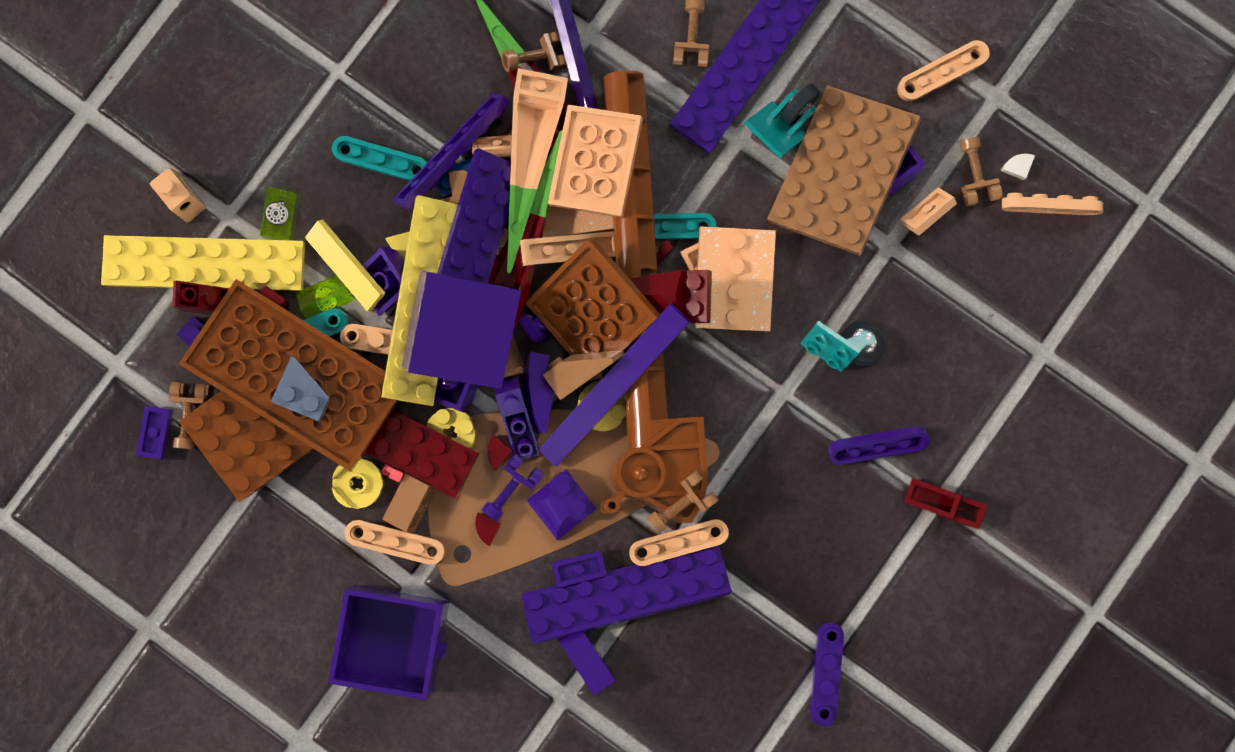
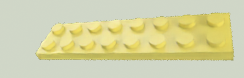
[381,195,458,406]
[101,235,305,292]

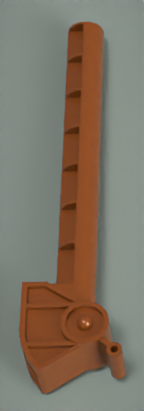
[600,70,708,523]

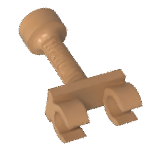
[673,0,709,67]
[501,31,567,72]
[960,136,1002,207]
[169,382,209,449]
[646,470,719,534]

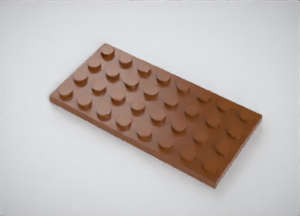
[178,279,398,472]

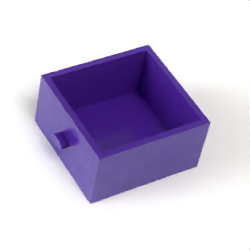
[402,270,521,389]
[328,585,450,700]

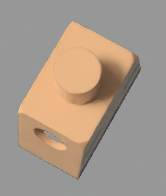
[150,168,207,223]

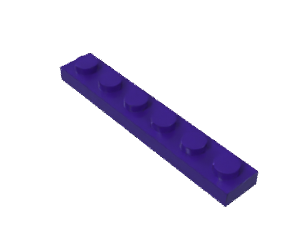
[393,93,510,210]

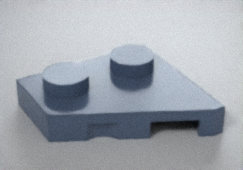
[271,356,331,422]

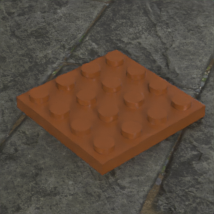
[526,236,660,380]
[179,391,313,503]

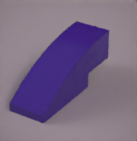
[523,352,554,434]
[558,632,615,695]

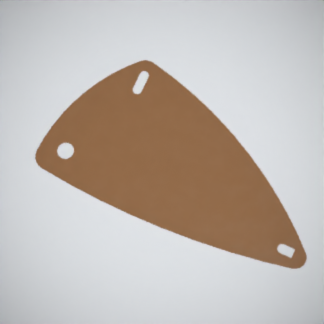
[428,409,720,586]

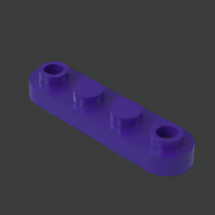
[828,426,930,465]
[810,622,844,726]

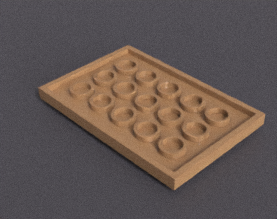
[767,86,921,256]

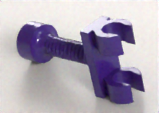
[481,452,544,522]

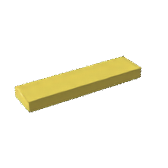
[305,220,385,311]

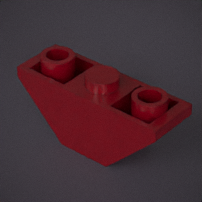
[172,280,229,314]

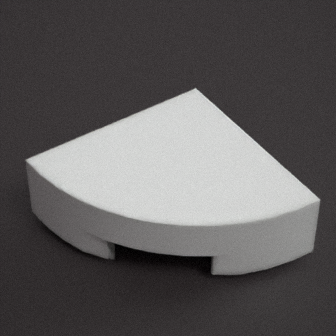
[1001,154,1035,180]

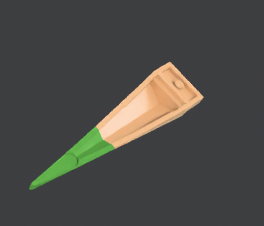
[507,68,568,274]

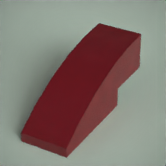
[904,478,988,531]

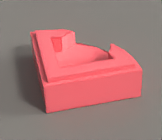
[381,463,406,482]

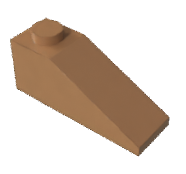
[543,350,624,400]

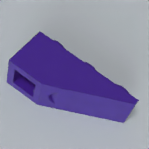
[494,377,541,460]

